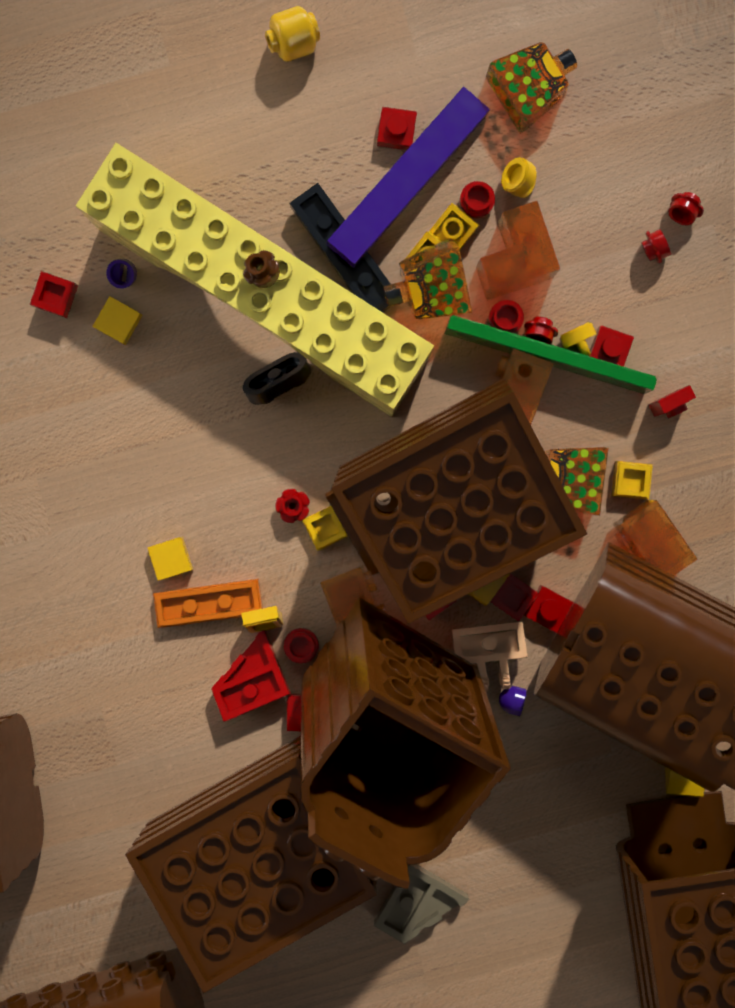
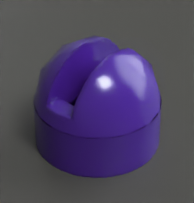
[106,259,138,289]
[499,686,526,717]

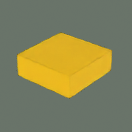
[92,296,143,346]
[611,461,653,500]
[302,506,348,551]
[147,536,193,581]
[241,606,284,633]

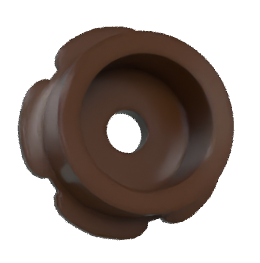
[243,250,280,288]

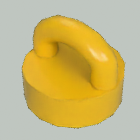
[501,157,537,198]
[559,322,597,356]

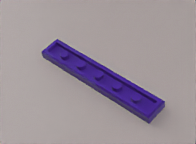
[326,86,490,268]

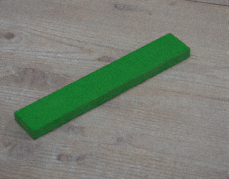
[444,315,657,394]

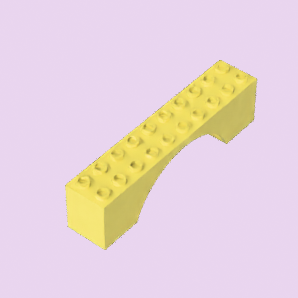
[75,143,434,417]

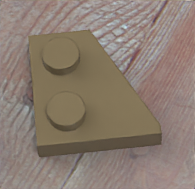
[374,864,469,944]

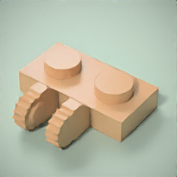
[451,622,528,691]

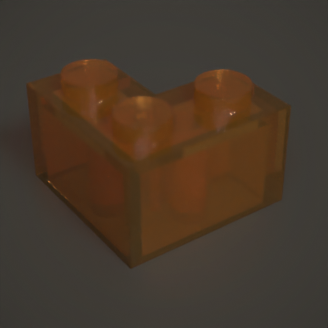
[476,201,560,301]

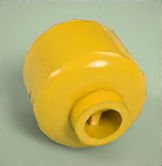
[265,6,320,62]

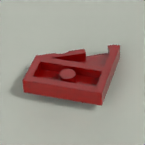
[211,631,291,722]

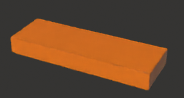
[153,578,263,628]

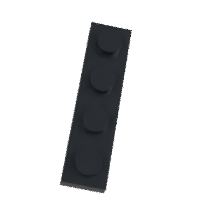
[289,183,395,313]

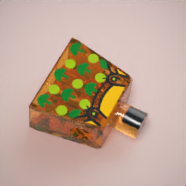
[486,42,577,134]
[383,238,472,319]
[545,447,609,516]

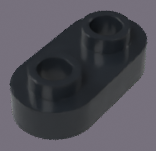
[242,352,311,405]

